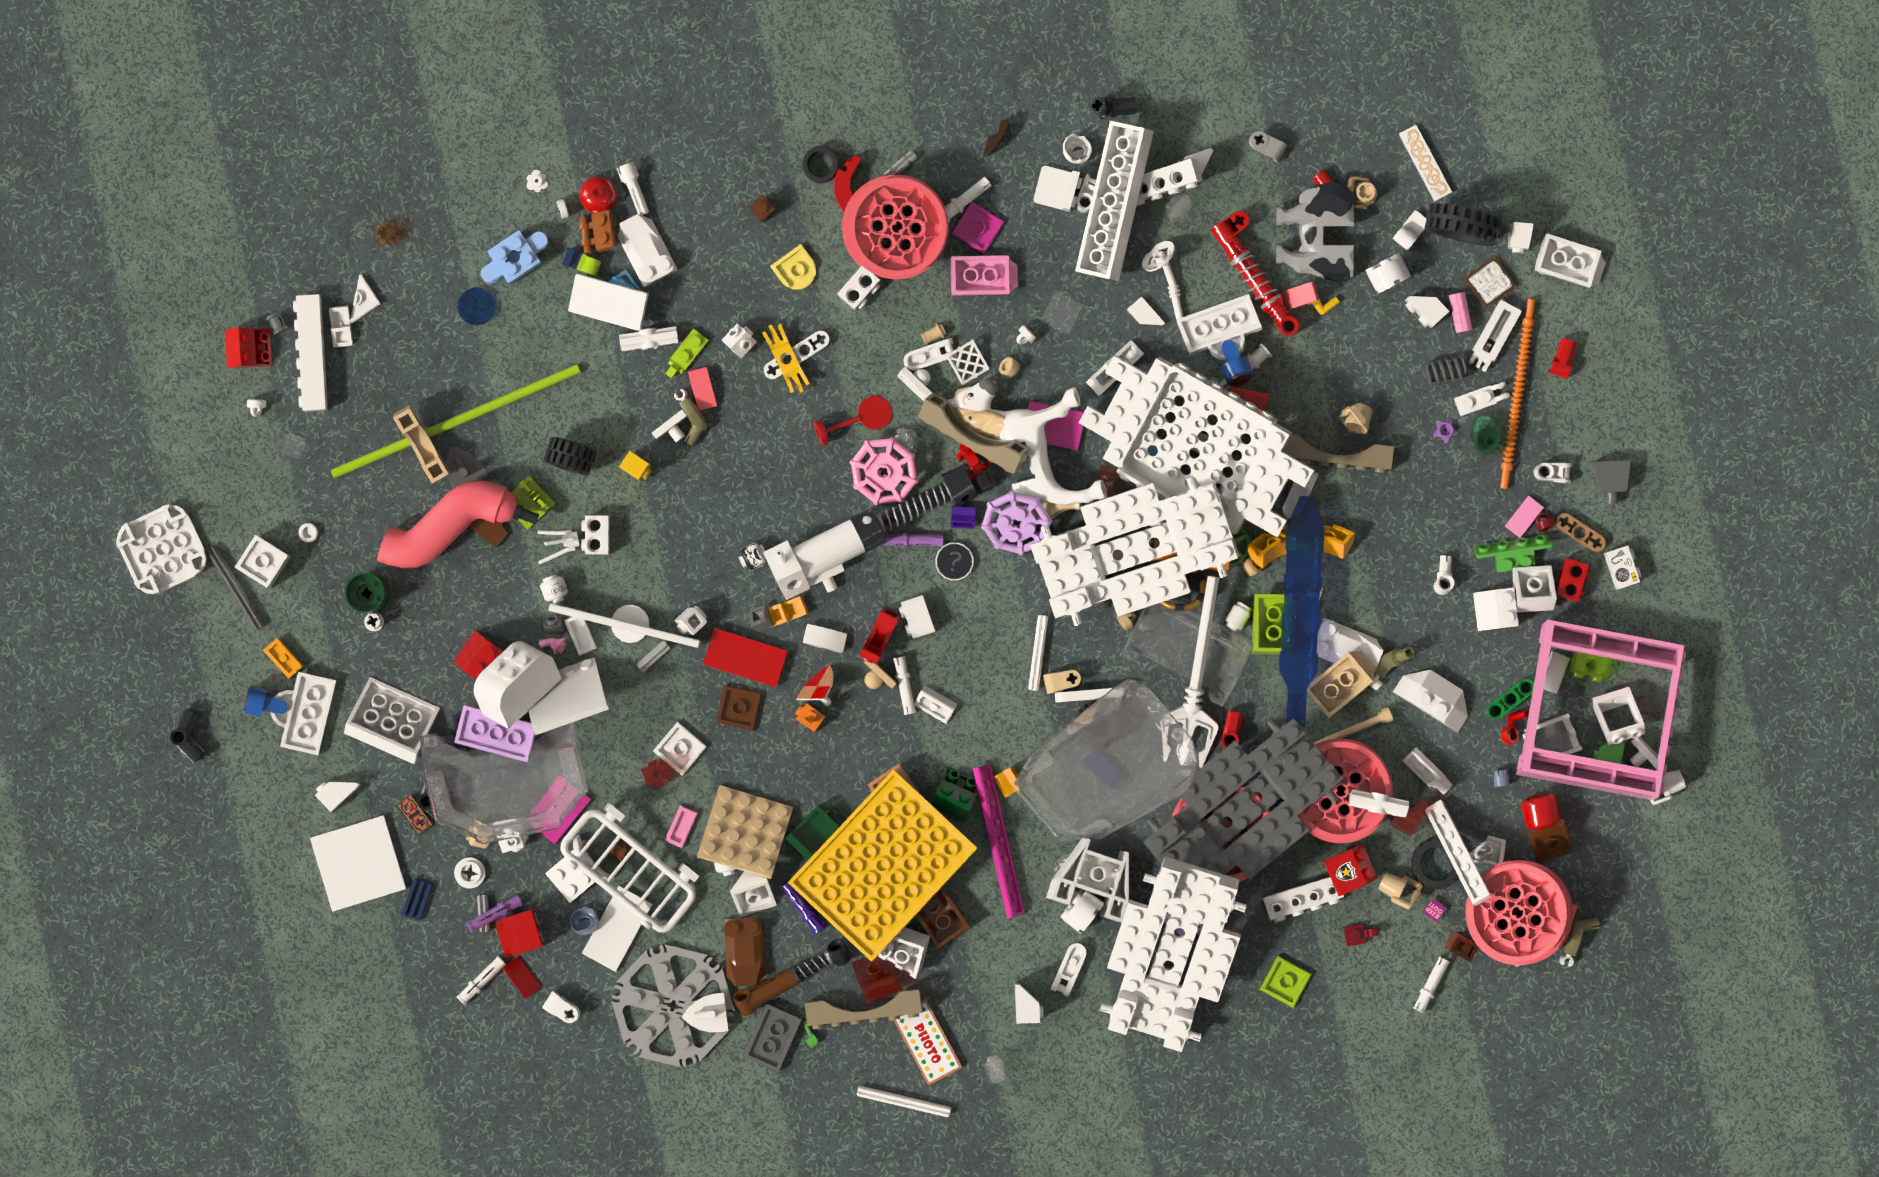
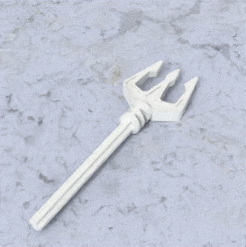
[1161,576,1219,768]

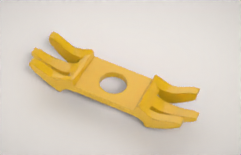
[762,324,809,393]

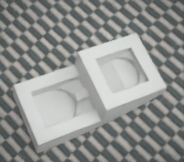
[329,305,353,348]

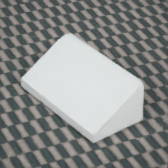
[1544,651,1570,694]
[914,685,958,724]

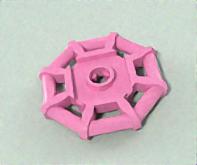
[850,437,919,506]

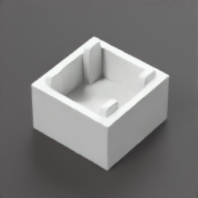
[235,535,291,588]

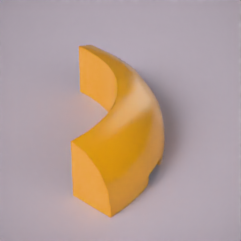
[1248,521,1355,569]

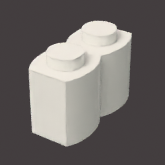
[899,595,935,639]

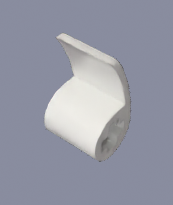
[1392,211,1426,250]

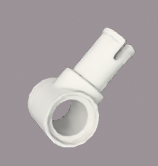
[1434,555,1454,595]

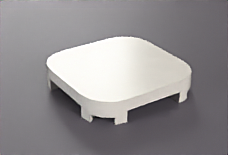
[116,505,207,594]

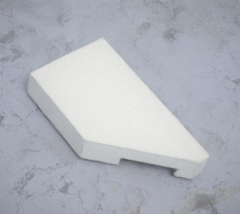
[1127,297,1165,326]

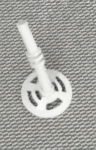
[1142,241,1183,319]

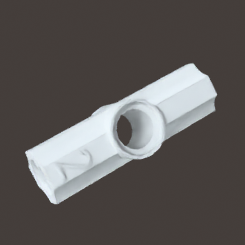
[619,326,679,351]
[1348,789,1409,817]

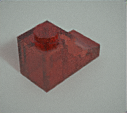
[1091,464,1118,502]
[1388,799,1429,836]

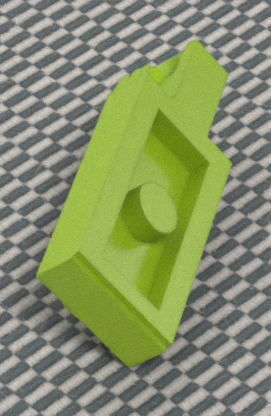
[665,329,709,378]

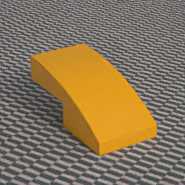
[768,596,809,628]

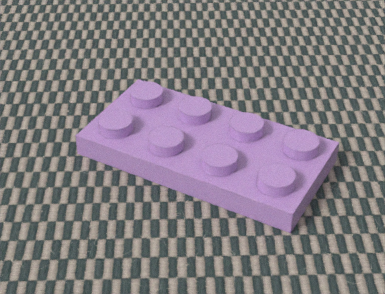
[454,705,536,762]

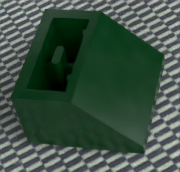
[931,766,978,822]

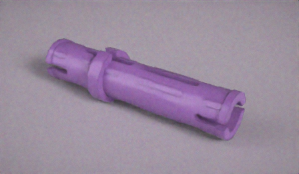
[885,532,943,547]
[466,895,522,933]

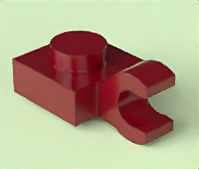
[1343,924,1378,946]

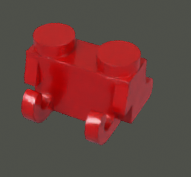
[956,444,992,480]

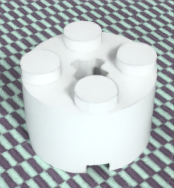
[1365,253,1411,294]
[1060,889,1104,934]

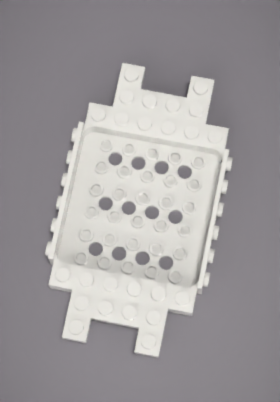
[1079,356,1315,537]

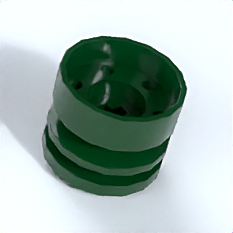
[345,573,389,614]

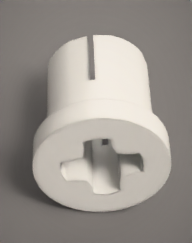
[365,613,384,631]

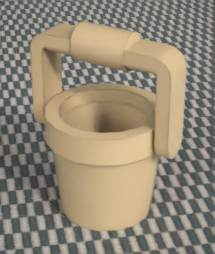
[1378,872,1422,909]

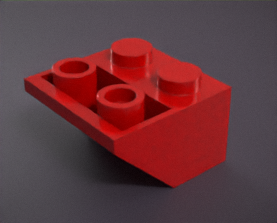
[225,328,272,368]

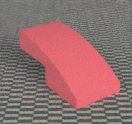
[1281,282,1319,310]
[688,366,717,410]

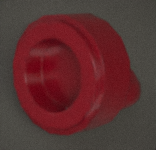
[1535,513,1556,533]

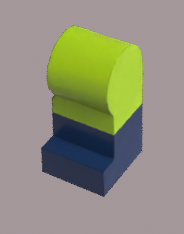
[562,248,601,276]

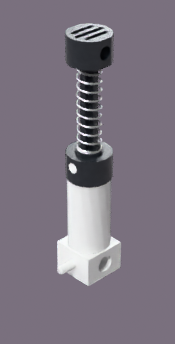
[763,465,978,600]

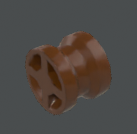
[608,839,630,862]

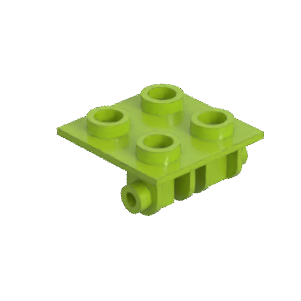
[512,476,555,530]

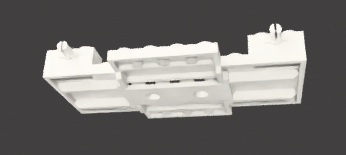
[1030,476,1240,626]
[1100,857,1247,1052]

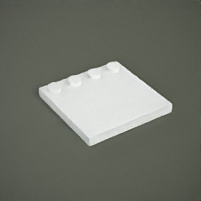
[528,658,608,735]

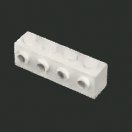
[1263,876,1344,922]

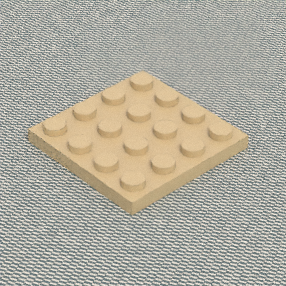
[697,785,793,879]

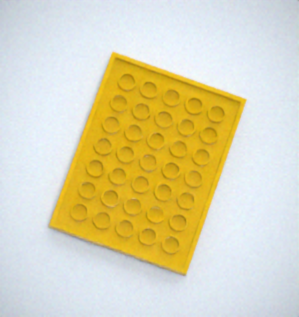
[788,770,978,962]

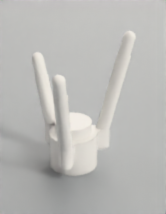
[537,530,579,564]

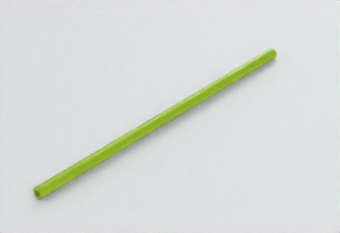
[331,364,581,479]

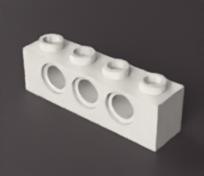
[1136,159,1203,206]

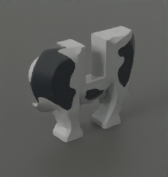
[1276,182,1356,282]

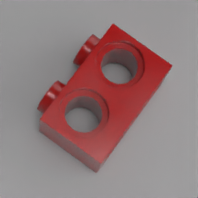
[1555,558,1590,602]

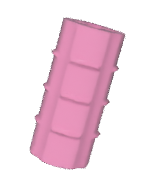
[1449,292,1473,333]

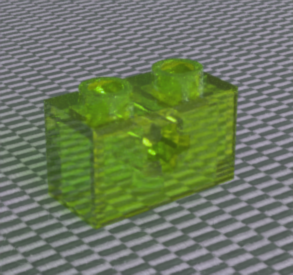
[1568,651,1612,682]

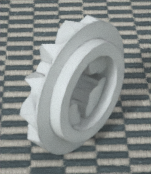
[454,858,485,888]

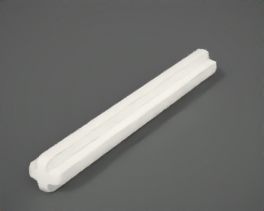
[857,1086,951,1117]

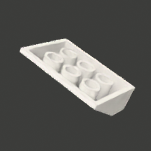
[344,677,440,764]

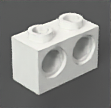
[837,266,880,310]
[582,516,610,555]

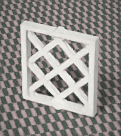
[946,340,989,385]

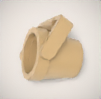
[1347,177,1377,210]
[1339,403,1373,434]

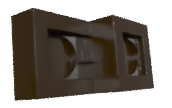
[983,119,1009,157]

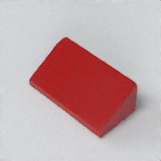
[502,956,541,999]

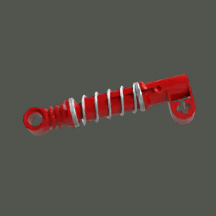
[1210,211,1299,337]

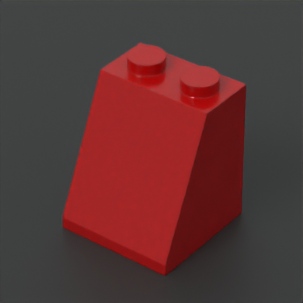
[453,630,504,680]

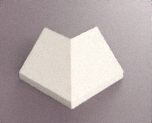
[730,871,777,918]

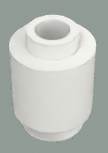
[1225,602,1251,631]

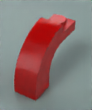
[834,155,861,213]
[859,607,901,665]

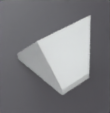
[1470,835,1506,867]

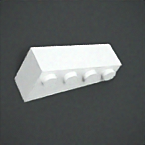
[878,927,930,979]

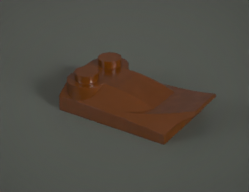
[916,887,970,949]
[724,917,765,986]

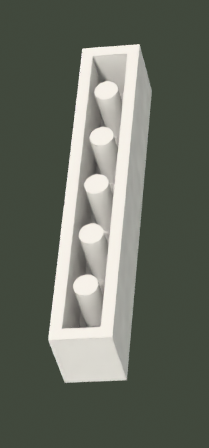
[293,294,328,412]

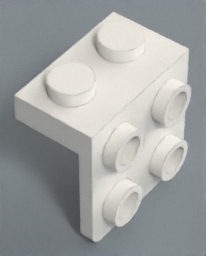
[1033,166,1082,212]

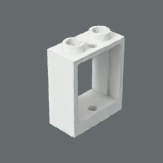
[1592,687,1645,745]

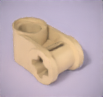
[1043,670,1081,694]

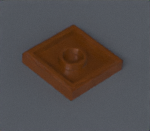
[716,685,762,731]
[1527,819,1573,864]

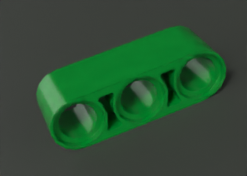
[1486,679,1534,719]

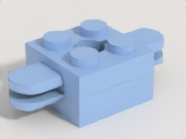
[481,230,548,285]

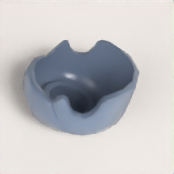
[569,906,599,936]

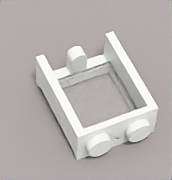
[1522,713,1582,754]

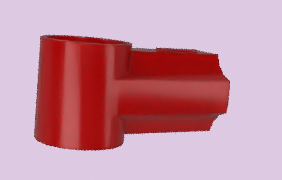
[1548,338,1578,379]
[1221,711,1244,748]

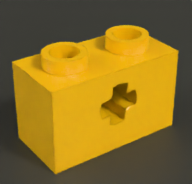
[619,451,652,482]

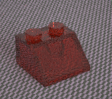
[852,955,903,1003]

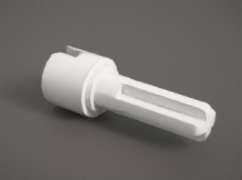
[617,162,649,215]

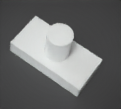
[652,410,687,443]
[807,564,845,592]
[1630,736,1658,768]

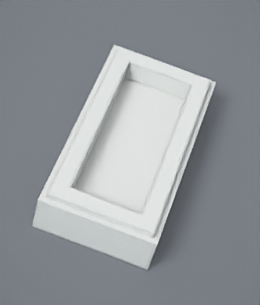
[564,617,597,656]

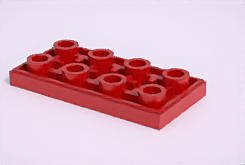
[703,628,788,687]

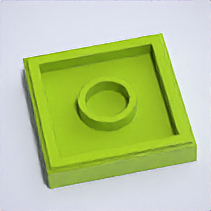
[1259,956,1312,1008]

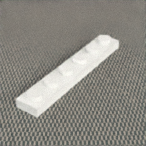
[1424,800,1492,906]

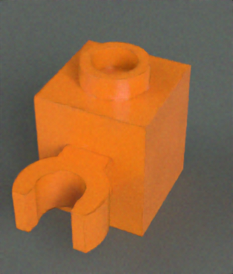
[795,703,826,732]

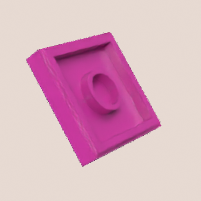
[952,202,1004,254]

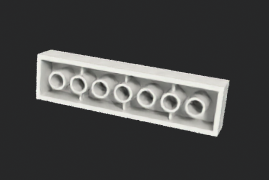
[1075,121,1154,281]

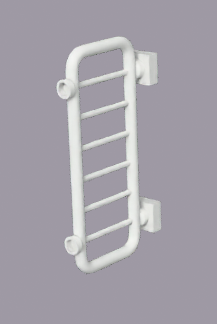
[561,803,699,933]

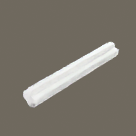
[1028,615,1048,691]

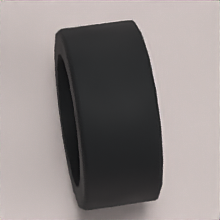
[802,146,839,184]

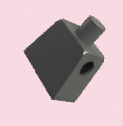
[1592,460,1631,504]

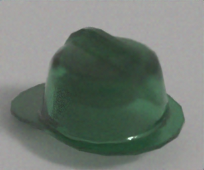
[1470,414,1505,456]

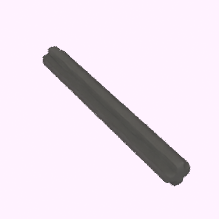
[207,546,264,630]

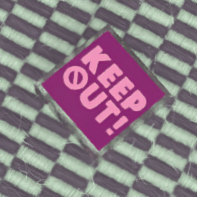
[1421,897,1448,924]

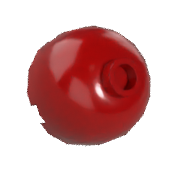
[579,176,618,214]

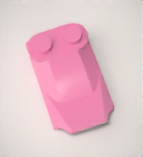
[950,256,1018,296]

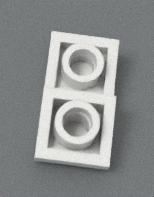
[803,624,847,653]

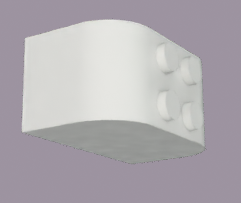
[474,641,562,729]

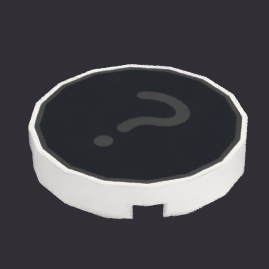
[936,543,973,581]

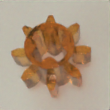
[373,222,397,247]

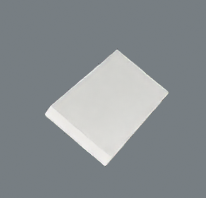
[568,274,649,331]
[582,886,652,972]

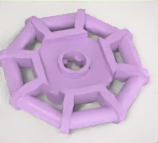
[981,490,1053,556]

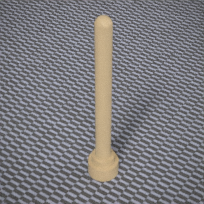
[1313,707,1394,744]

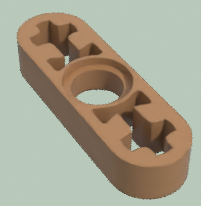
[1555,513,1606,552]

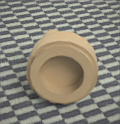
[999,357,1020,378]
[1242,557,1262,576]
[1116,612,1136,631]

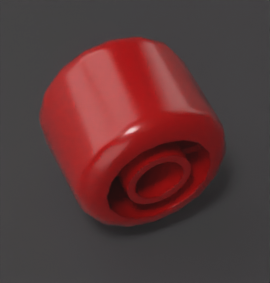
[1520,793,1561,830]

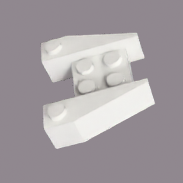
[1046,838,1129,923]

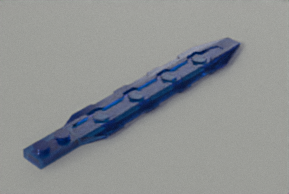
[1279,496,1325,727]

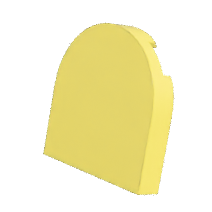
[770,244,816,290]

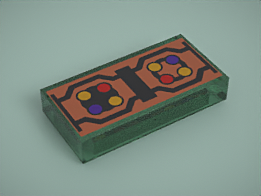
[396,793,434,836]

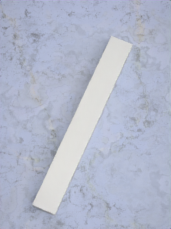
[548,603,700,648]

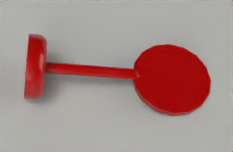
[813,396,892,446]

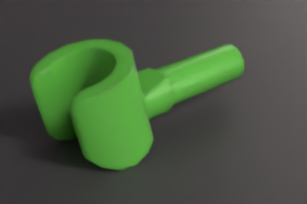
[803,1020,818,1048]

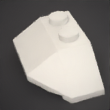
[1393,670,1468,733]

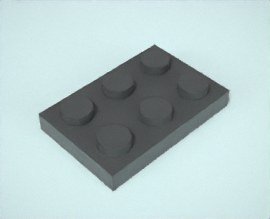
[743,1004,802,1072]

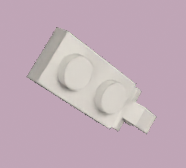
[1403,748,1452,795]

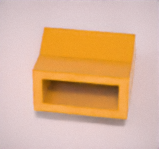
[994,766,1025,798]

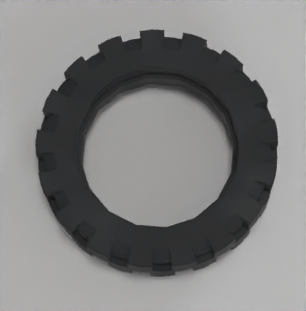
[1411,838,1459,889]

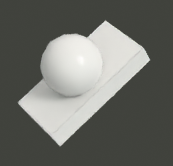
[898,367,932,401]

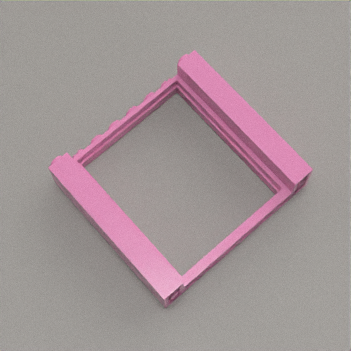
[1516,620,1686,800]

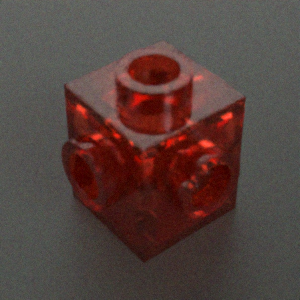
[641,759,672,788]

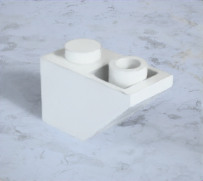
[1405,296,1449,328]

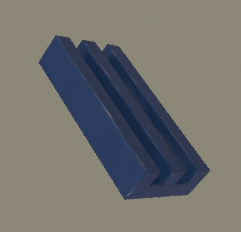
[401,878,432,921]

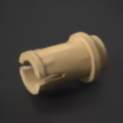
[920,324,946,345]

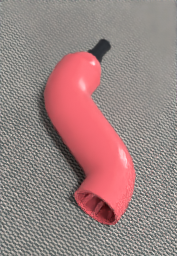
[377,481,539,568]

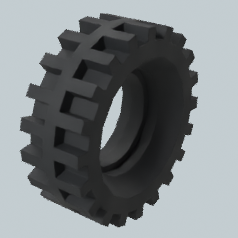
[1424,203,1502,246]

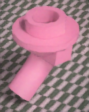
[539,638,567,655]

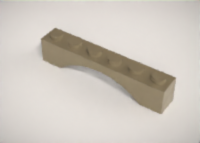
[918,392,1030,474]
[1283,434,1394,473]
[805,989,923,1029]

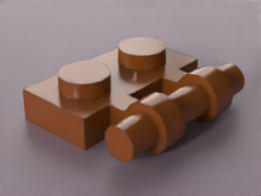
[579,210,616,255]

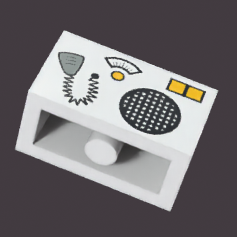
[1604,546,1641,590]

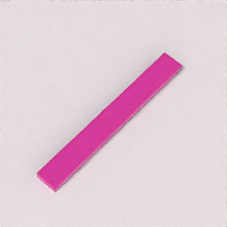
[973,764,1025,919]

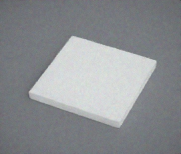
[310,815,406,912]

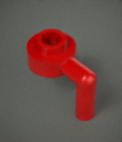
[1501,710,1529,745]

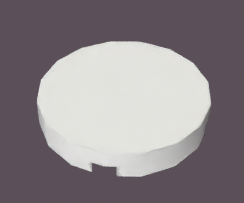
[612,605,649,643]

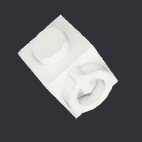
[674,606,707,635]

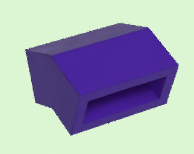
[951,506,976,529]

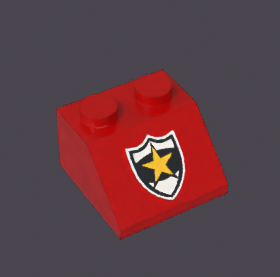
[1324,843,1378,896]

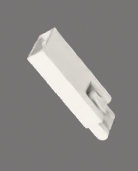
[1468,300,1522,372]

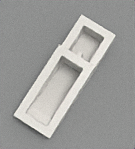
[1086,340,1144,396]

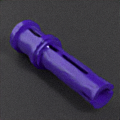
[781,882,827,935]

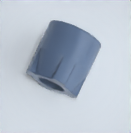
[1494,770,1510,787]

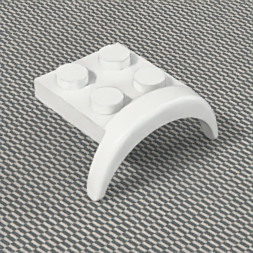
[545,834,614,903]

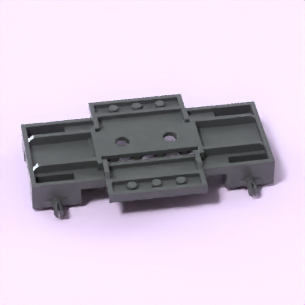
[1143,718,1343,880]

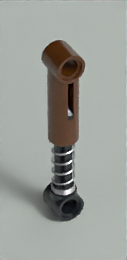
[733,939,852,1016]

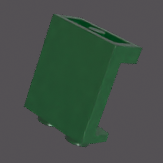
[786,805,842,860]

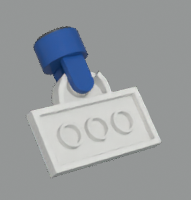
[1177,294,1262,386]
[243,672,336,755]

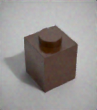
[748,195,776,224]

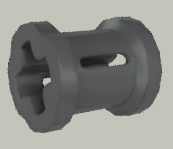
[266,311,289,335]

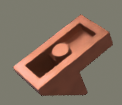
[1444,931,1478,962]

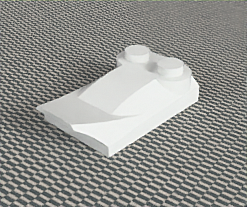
[618,213,678,287]
[1535,234,1606,288]
[1309,618,1384,670]

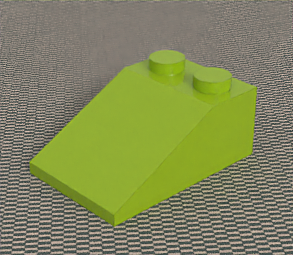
[1252,594,1293,655]

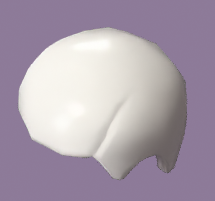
[1063,134,1092,164]

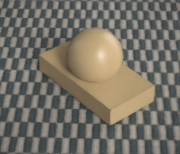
[864,661,896,689]

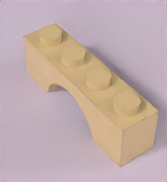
[393,405,449,483]

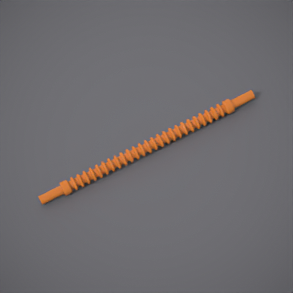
[1500,299,1535,489]

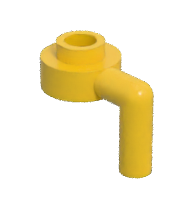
[1308,297,1340,315]

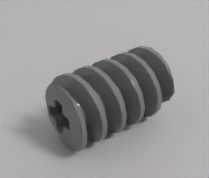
[1424,356,1466,386]

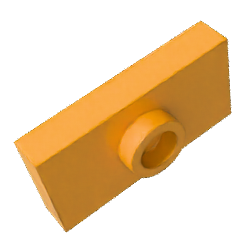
[263,638,303,679]

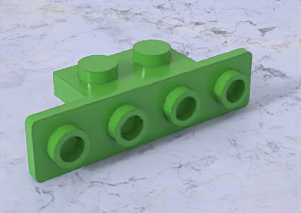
[1474,535,1553,573]

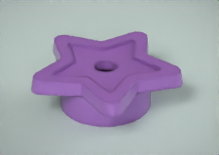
[1433,419,1458,443]

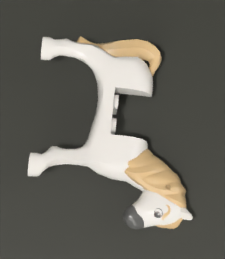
[948,378,1107,522]

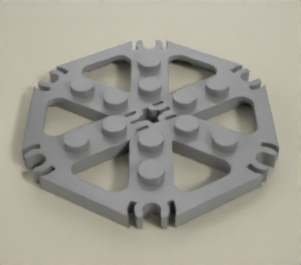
[611,944,735,1067]

